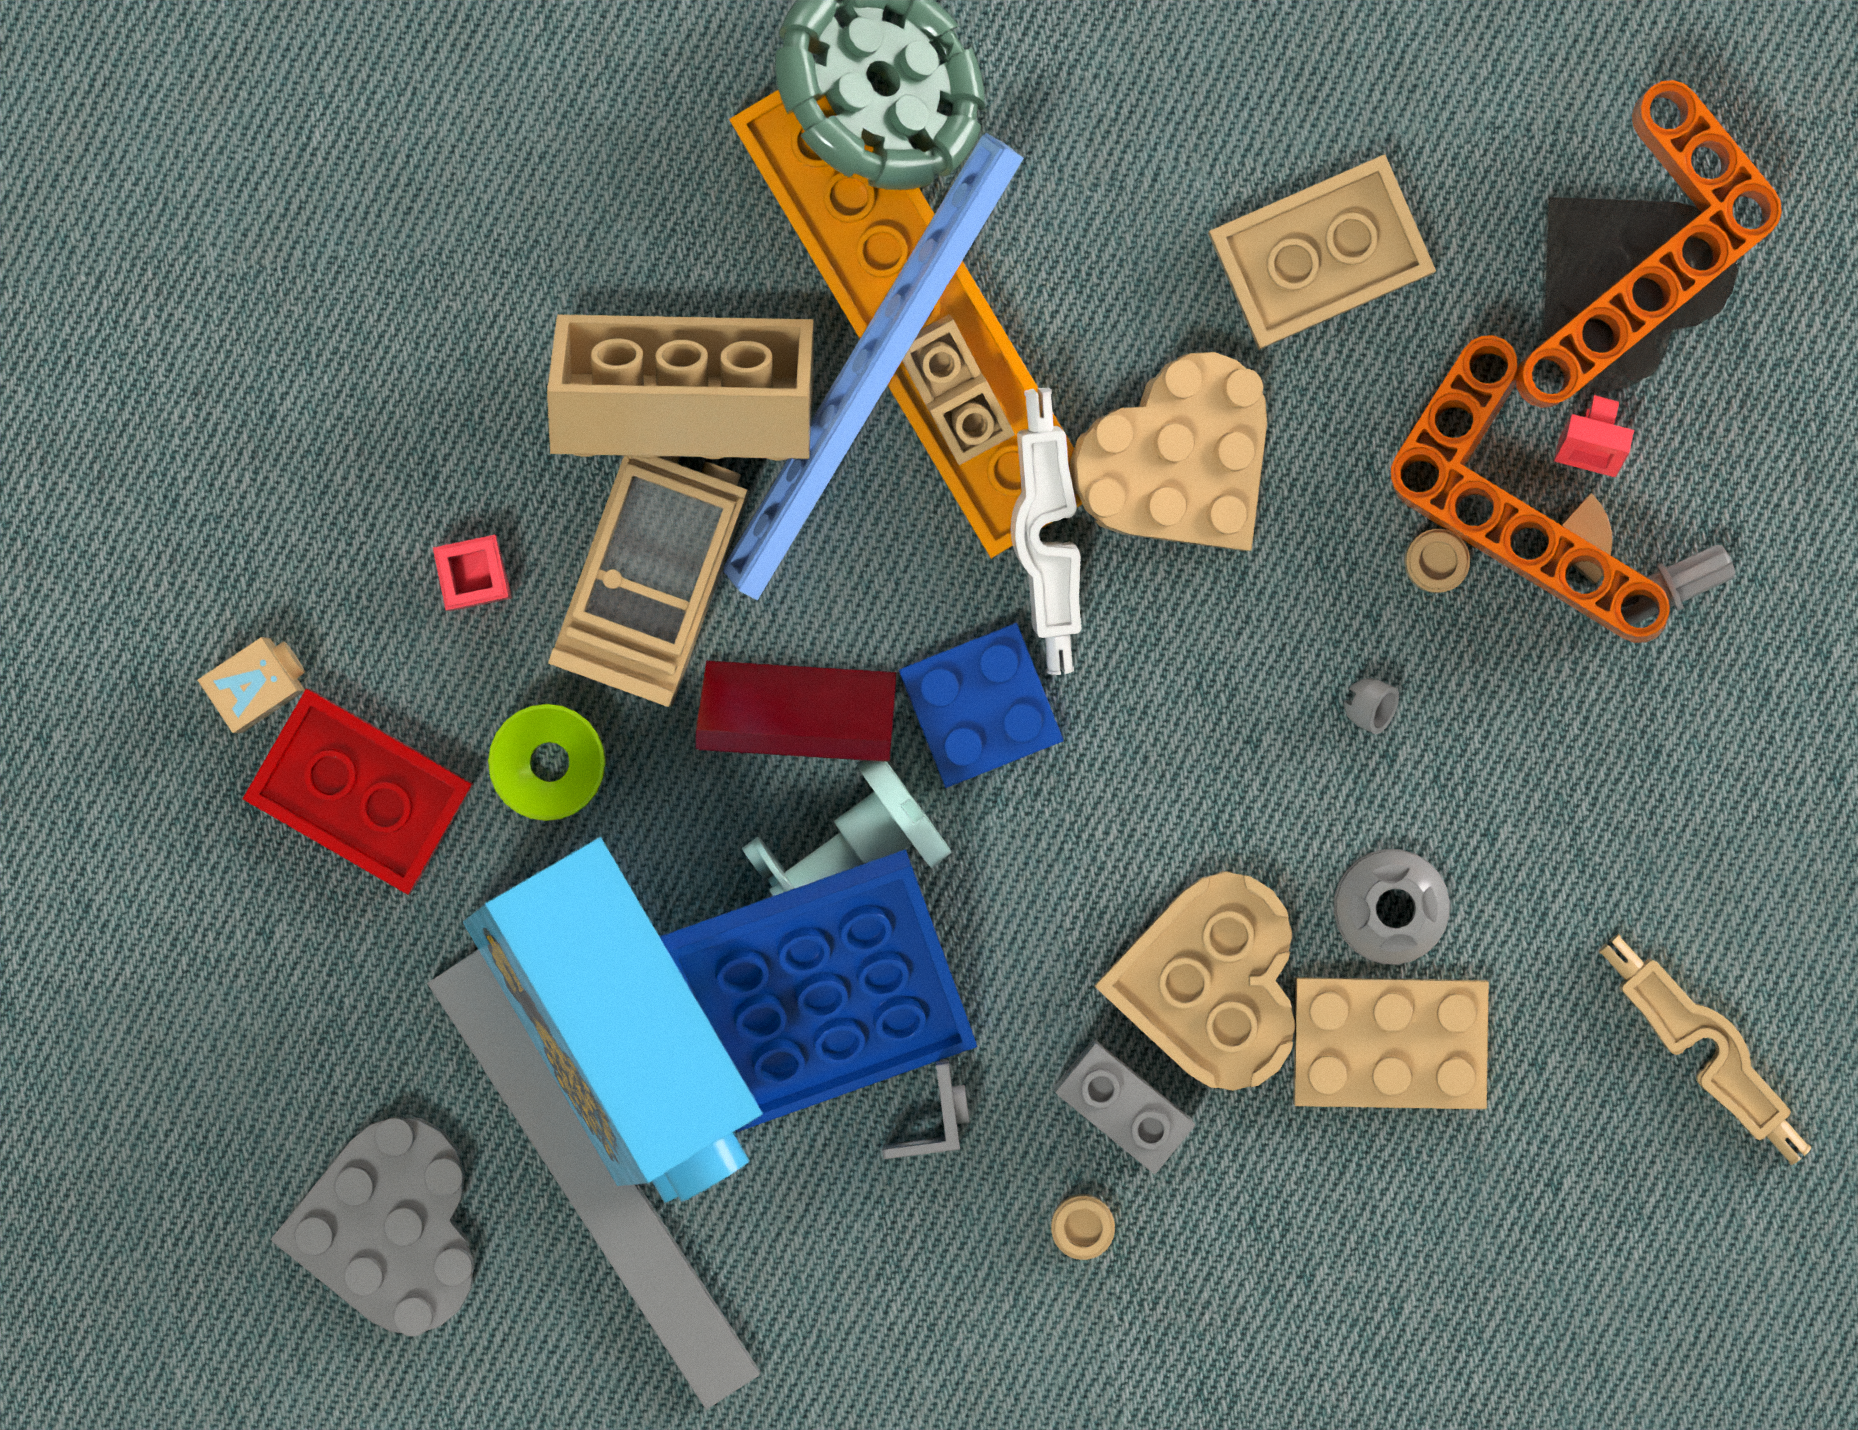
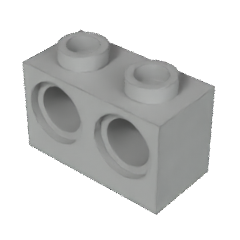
[1054,1038,1196,1175]

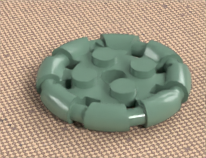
[775,0,985,190]

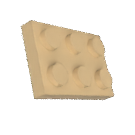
[1208,154,1436,350]
[1293,977,1489,1109]

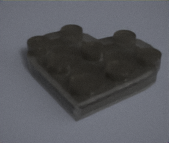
[1541,197,1738,393]

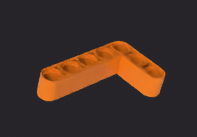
[1516,80,1782,408]
[1391,335,1670,643]

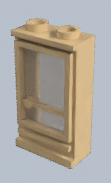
[548,455,750,707]

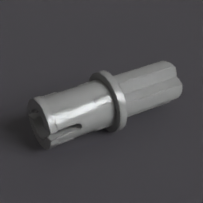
[1621,545,1735,626]

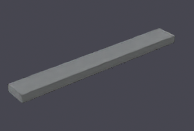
[427,950,761,1410]

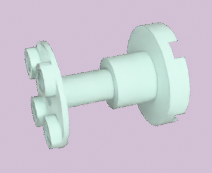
[742,760,952,896]

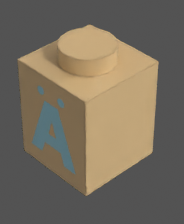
[198,637,305,733]

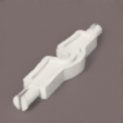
[1011,388,1081,675]

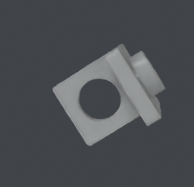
[882,1059,970,1159]

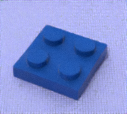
[899,623,1064,788]

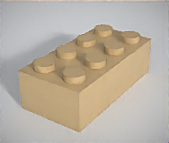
[547,314,814,461]

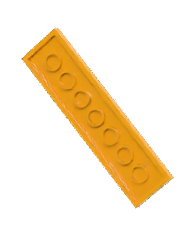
[729,89,1083,559]

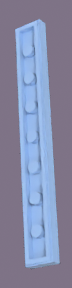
[723,133,1024,600]

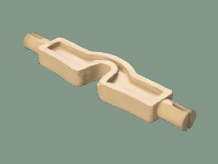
[1599,934,1811,1165]

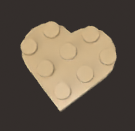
[1070,352,1267,551]
[1094,871,1295,1091]

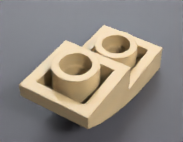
[902,314,1015,465]

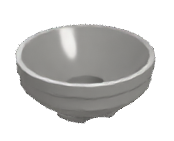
[1333,849,1450,965]

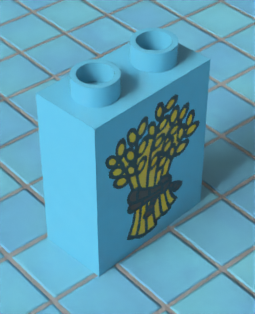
[463,837,763,1203]

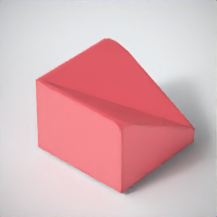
[433,535,512,611]

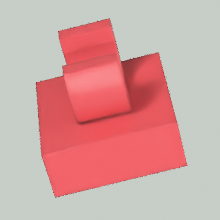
[1554,395,1634,477]

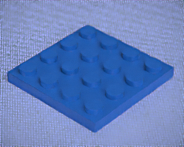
[660,849,978,1132]

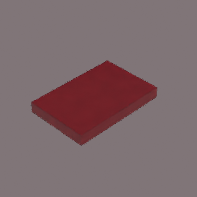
[696,660,897,762]

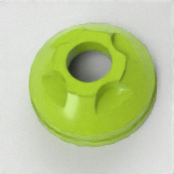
[488,704,606,821]

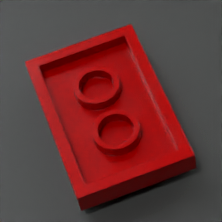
[242,688,474,895]

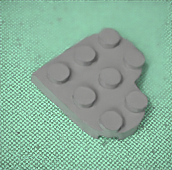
[270,1116,474,1336]

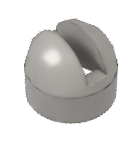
[1343,678,1399,734]

